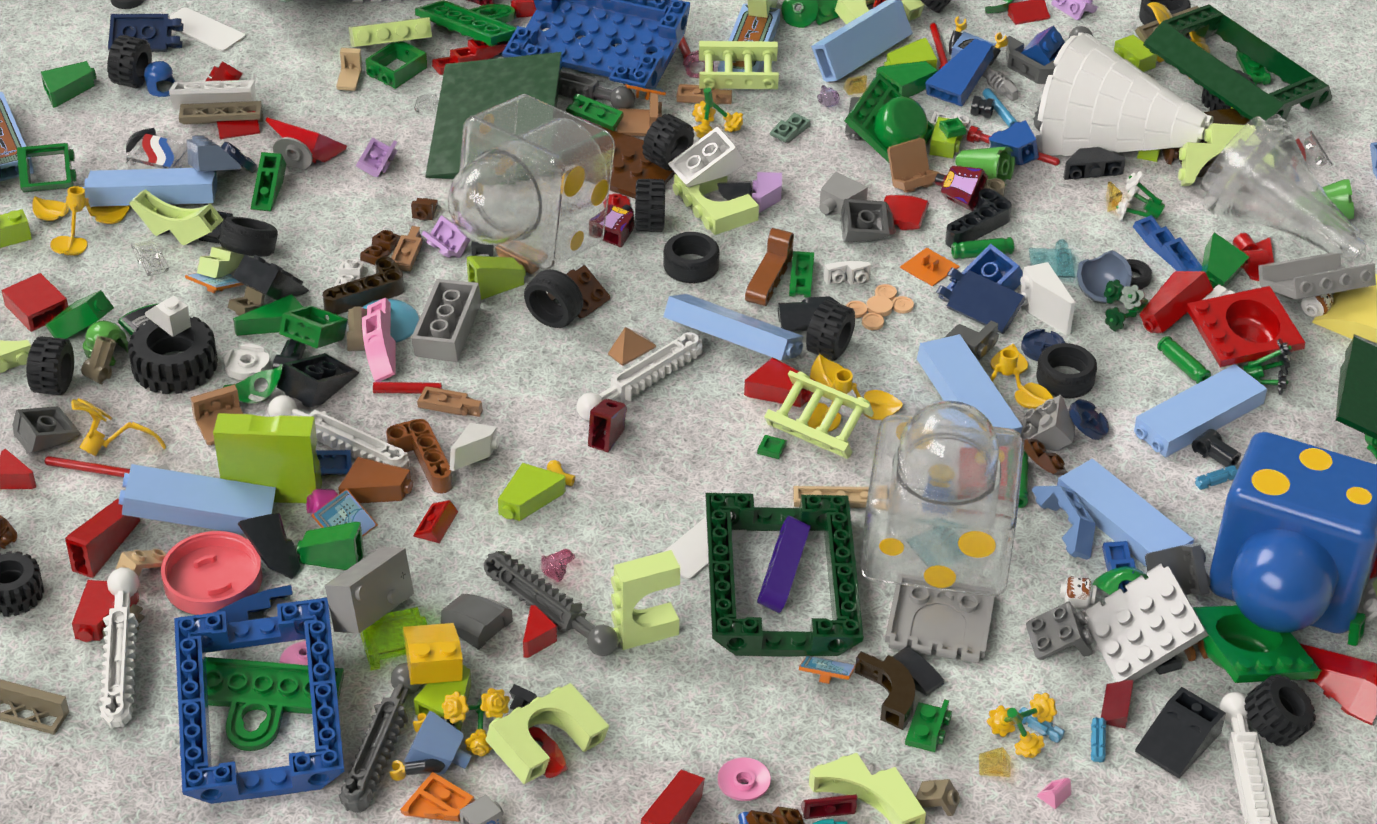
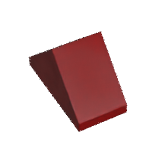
[0,448,37,489]
[523,605,557,658]

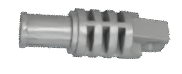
[982,65,1018,101]

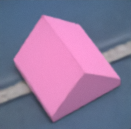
[1037,778,1071,809]

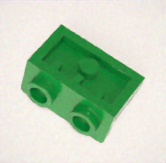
[905,699,952,752]

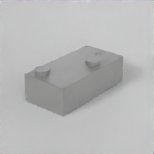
[411,279,482,362]
[325,547,414,634]

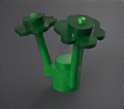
[1104,279,1149,332]

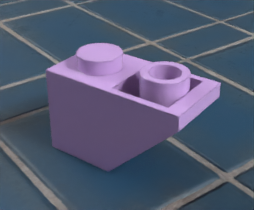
[752,172,782,213]

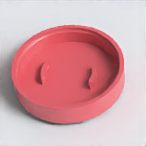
[161,531,263,615]

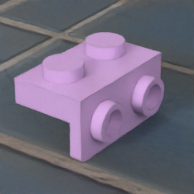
[1051,0,1098,20]
[356,137,398,177]
[422,215,472,258]

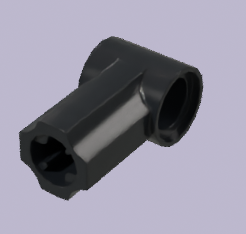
[273,339,306,369]
[1192,429,1242,467]

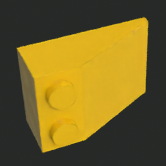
[403,623,463,685]

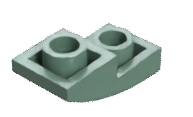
[770,113,811,143]

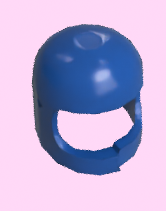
[144,61,175,97]

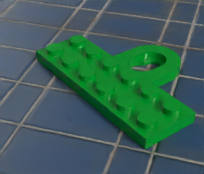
[415,0,517,46]
[206,657,345,751]

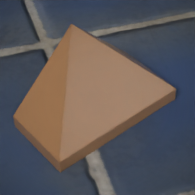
[608,327,656,366]

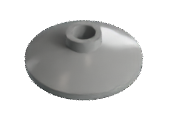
[273,137,313,170]

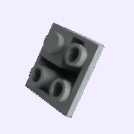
[1019,395,1075,451]

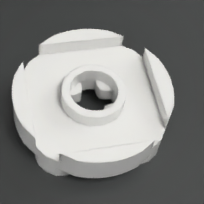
[224,344,270,380]

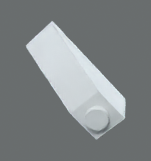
[450,423,500,470]

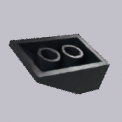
[276,353,359,408]

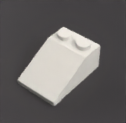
[668,127,746,187]
[1020,262,1075,335]

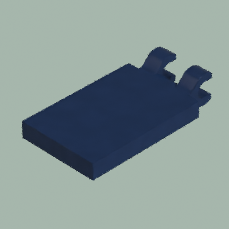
[108,14,184,52]
[936,267,1026,334]

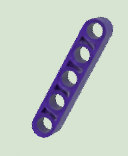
[757,515,810,613]

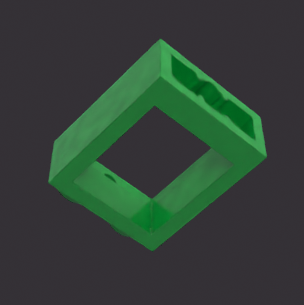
[366,41,427,89]
[17,143,77,193]
[279,305,348,348]

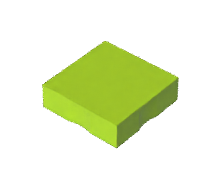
[213,413,322,504]

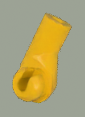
[547,460,576,486]

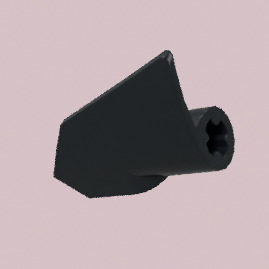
[778,296,840,332]
[238,513,301,579]

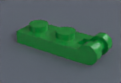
[1235,51,1271,85]
[566,94,624,131]
[789,251,815,298]

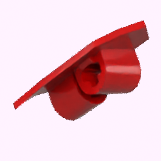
[1232,233,1274,281]

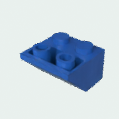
[1021,25,1065,66]
[989,120,1039,165]

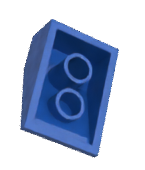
[946,244,1023,291]

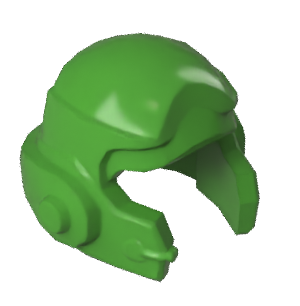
[83,320,128,366]

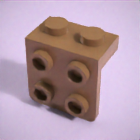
[617,93,662,136]
[887,138,939,192]
[190,384,243,445]

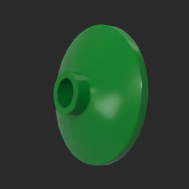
[781,0,819,28]

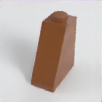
[338,457,413,503]

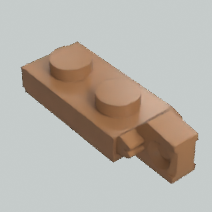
[676,84,732,104]
[391,226,423,272]
[417,386,483,417]

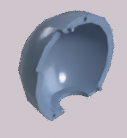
[1077,250,1132,303]

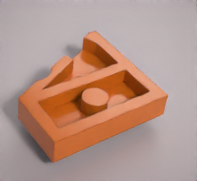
[400,772,475,822]

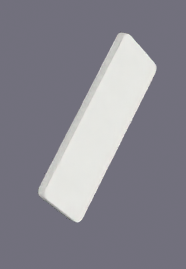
[170,7,245,51]
[664,517,747,580]

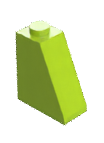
[884,38,937,68]
[467,256,526,300]
[498,462,566,521]
[414,665,471,731]

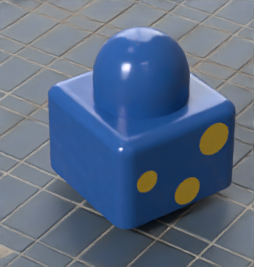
[1209,432,1377,634]

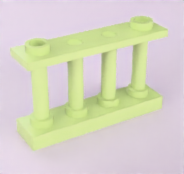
[699,41,779,89]
[764,371,874,459]

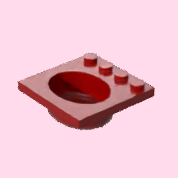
[1186,286,1305,367]

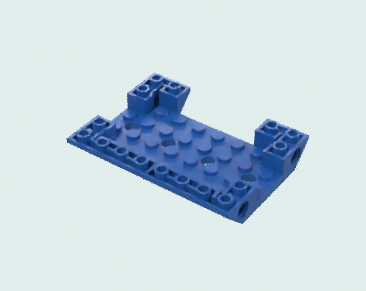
[502,0,690,89]

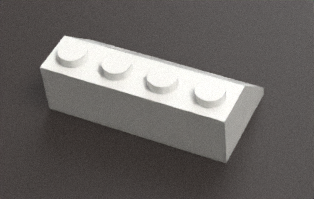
[169,80,256,111]

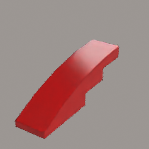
[432,39,509,75]

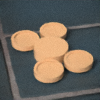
[846,284,914,330]

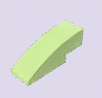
[197,247,244,278]

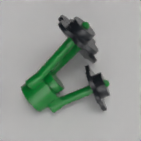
[1243,338,1292,395]

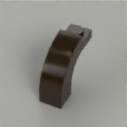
[855,651,915,730]

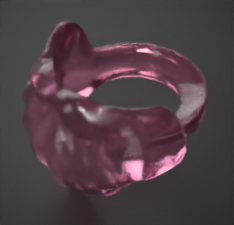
[683,50,714,78]
[541,549,576,582]

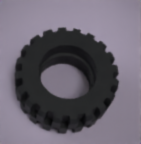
[128,316,218,394]

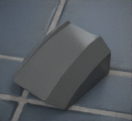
[840,199,895,242]
[12,406,81,454]
[440,594,513,650]

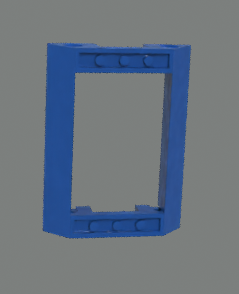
[174,597,345,804]

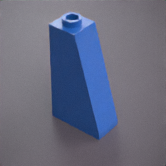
[926,39,994,107]

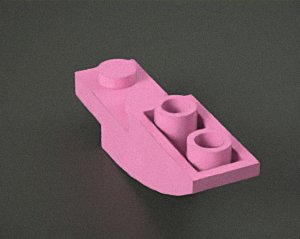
[362,298,396,382]

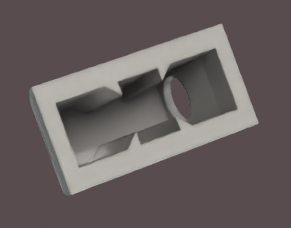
[819,172,868,214]

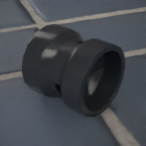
[970,95,995,119]

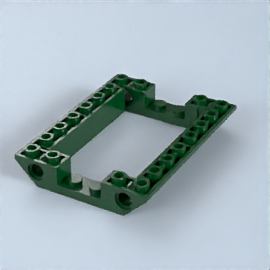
[1143,4,1332,129]
[705,493,864,657]

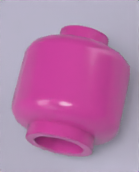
[306,489,338,519]

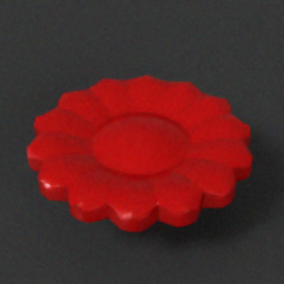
[602,193,630,208]

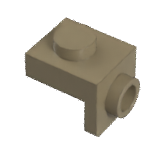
[227,286,265,316]
[916,779,960,816]

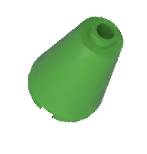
[955,146,1015,186]
[1295,179,1354,220]

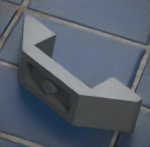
[1005,36,1056,84]

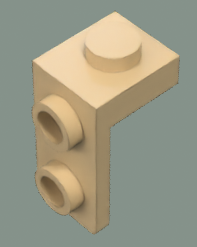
[336,48,362,91]
[116,548,166,577]

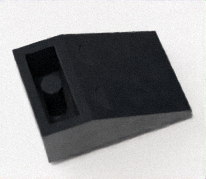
[232,255,309,300]
[1135,687,1226,778]

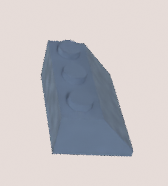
[187,135,241,171]

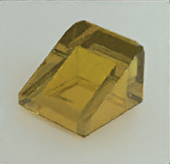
[843,75,867,95]
[1106,182,1123,212]
[979,747,1010,777]

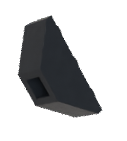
[1063,147,1126,180]

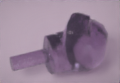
[817,85,840,107]

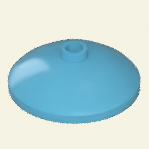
[362,299,419,343]

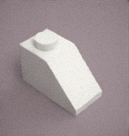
[145,296,191,337]

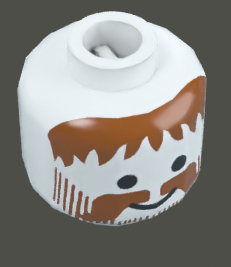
[1301,293,1334,318]
[1059,576,1096,609]

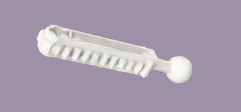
[576,332,702,421]
[268,395,409,469]
[100,567,140,729]
[1220,691,1278,824]

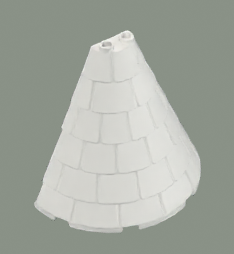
[1036,33,1213,156]

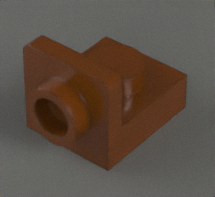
[411,198,438,220]

